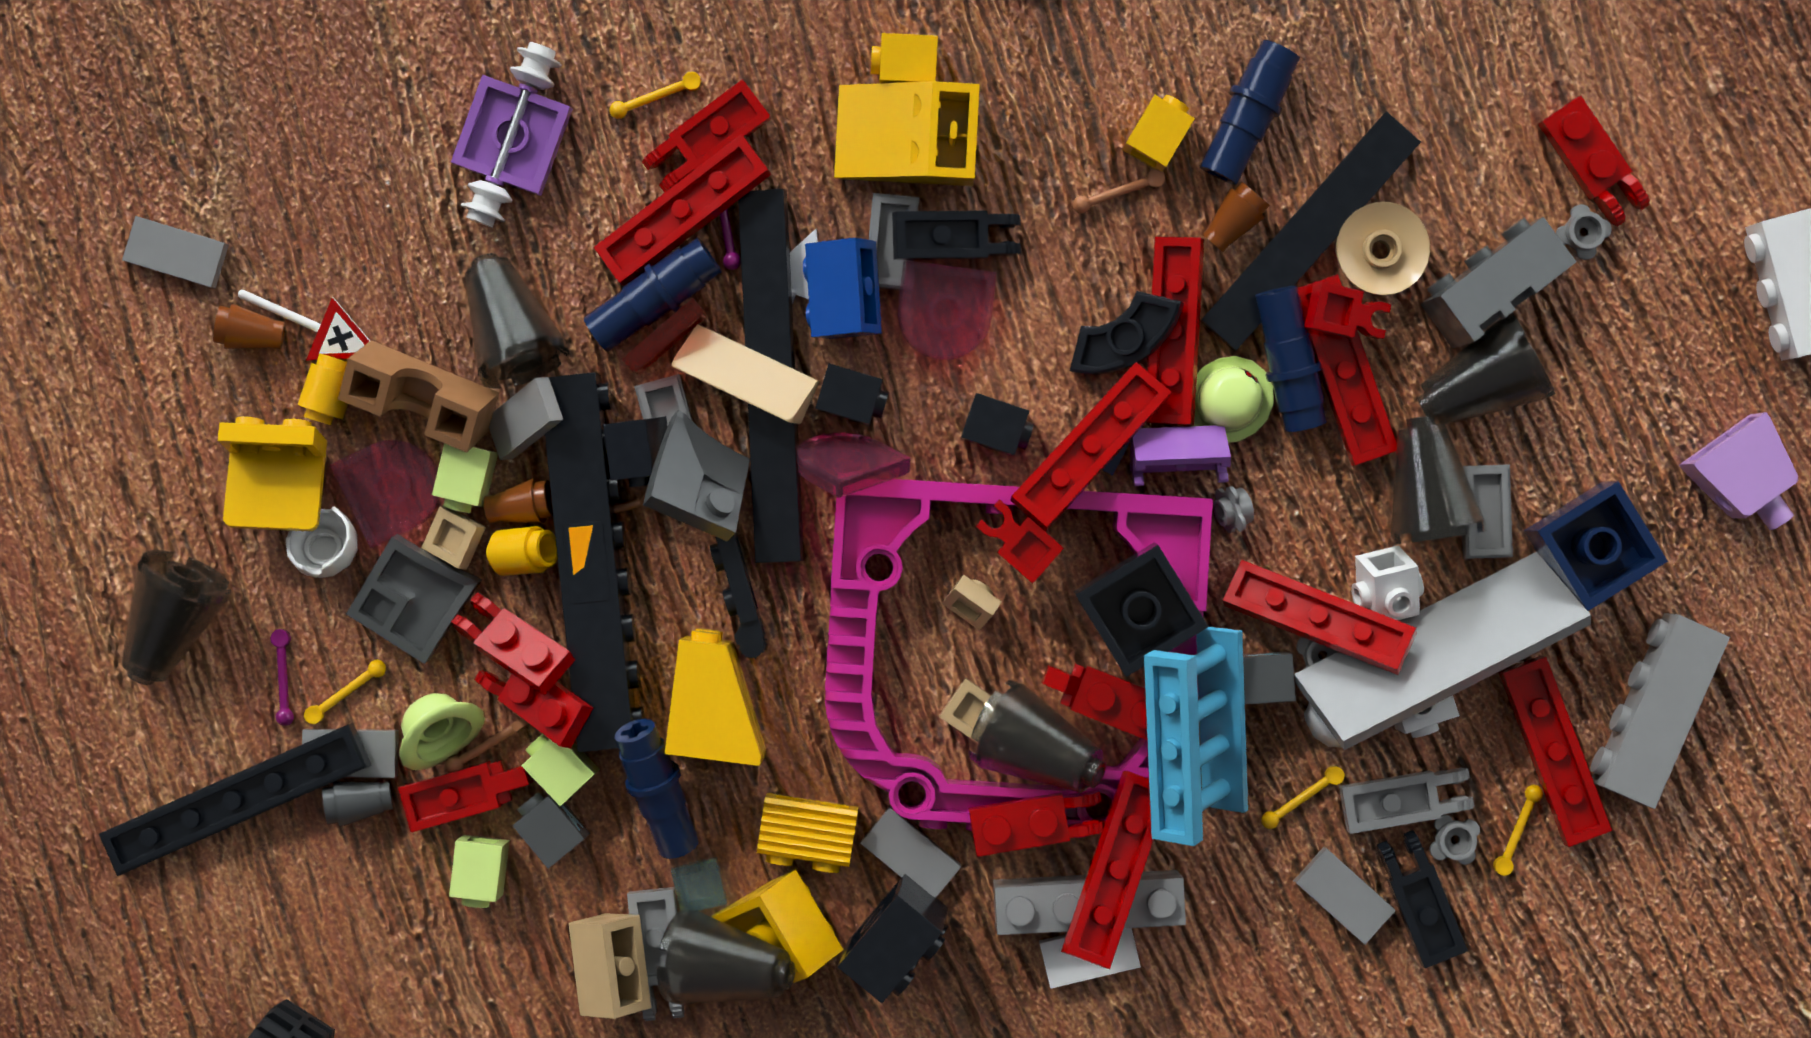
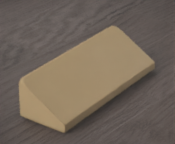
[671,324,819,424]

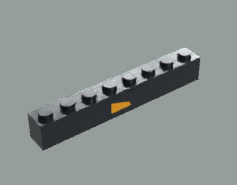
[545,372,645,752]

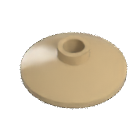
[1336,202,1430,295]

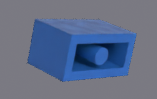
[803,237,882,339]

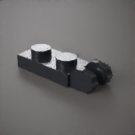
[892,210,1022,260]
[710,532,768,659]
[1377,830,1468,968]

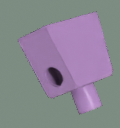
[1679,412,1799,530]

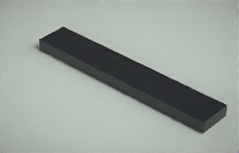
[1200,111,1421,351]
[99,723,371,876]

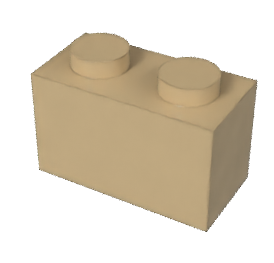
[568,913,651,1019]

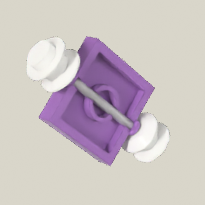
[451,42,573,228]

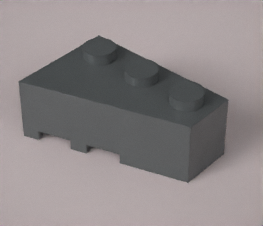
[1420,217,1576,349]

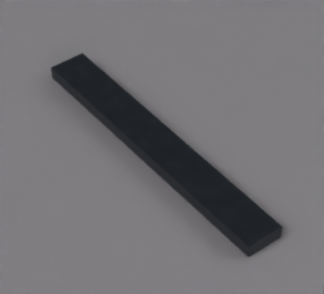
[738,189,804,563]

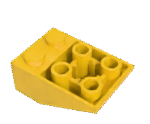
[834,81,980,186]

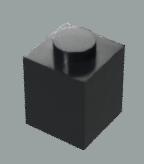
[815,363,889,426]
[960,393,1034,457]
[603,416,668,487]

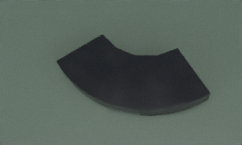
[1070,291,1184,375]

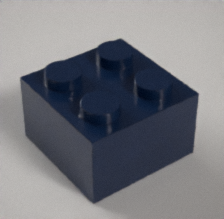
[1524,481,1668,611]

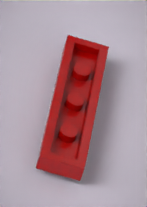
[594,134,772,287]
[1146,237,1204,425]
[1298,274,1399,466]
[1010,362,1171,532]
[1222,560,1417,675]
[1498,655,1612,847]
[1061,771,1154,969]

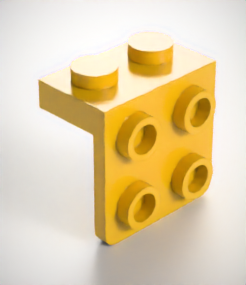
[217,417,327,531]

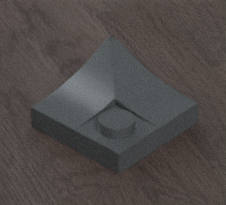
[643,410,750,541]
[346,534,482,664]

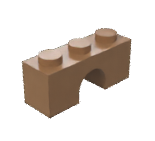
[338,340,499,452]

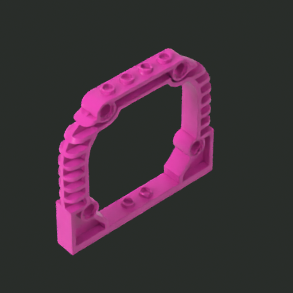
[825,476,1213,838]

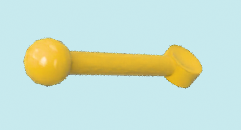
[609,71,701,119]
[304,659,386,724]
[1261,766,1345,829]
[1493,784,1543,876]

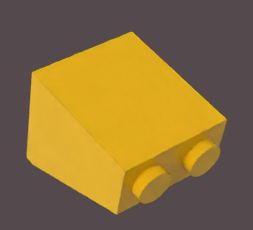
[665,628,766,766]

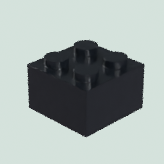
[1074,542,1209,677]
[838,874,948,1003]

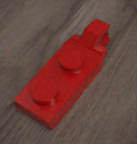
[1041,663,1147,740]
[398,760,534,832]

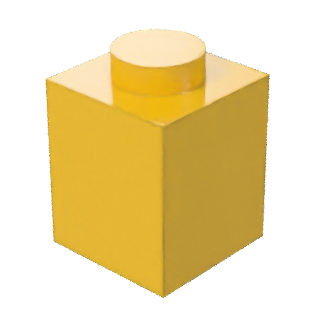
[871,33,938,83]
[1122,95,1195,172]

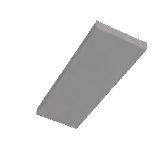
[1294,552,1591,750]

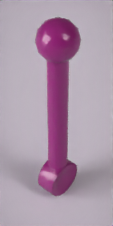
[719,208,741,270]
[270,629,294,726]

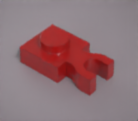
[1304,281,1392,339]
[975,499,1064,584]

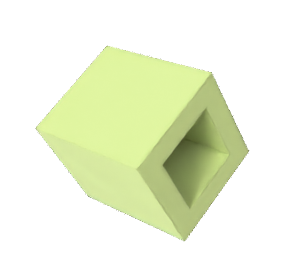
[432,443,498,513]
[521,734,600,806]
[449,835,510,908]

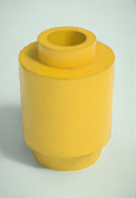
[297,353,348,425]
[486,526,558,576]

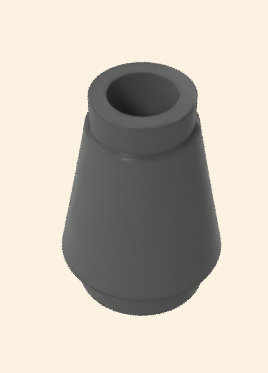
[322,781,393,827]

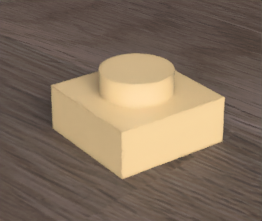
[421,506,486,569]
[942,575,1002,630]
[939,678,1004,743]

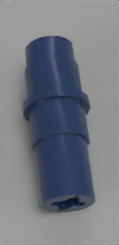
[1200,40,1300,185]
[583,238,722,352]
[1255,286,1327,432]
[615,719,699,859]

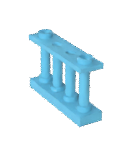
[1144,627,1248,846]

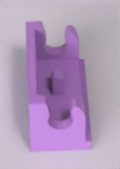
[1130,425,1231,486]

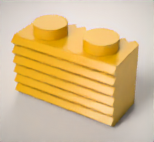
[756,793,858,873]

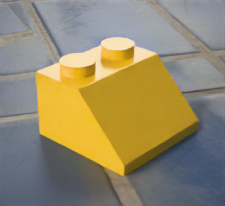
[707,870,844,999]

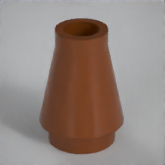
[1202,181,1270,252]
[213,303,286,349]
[484,477,553,523]

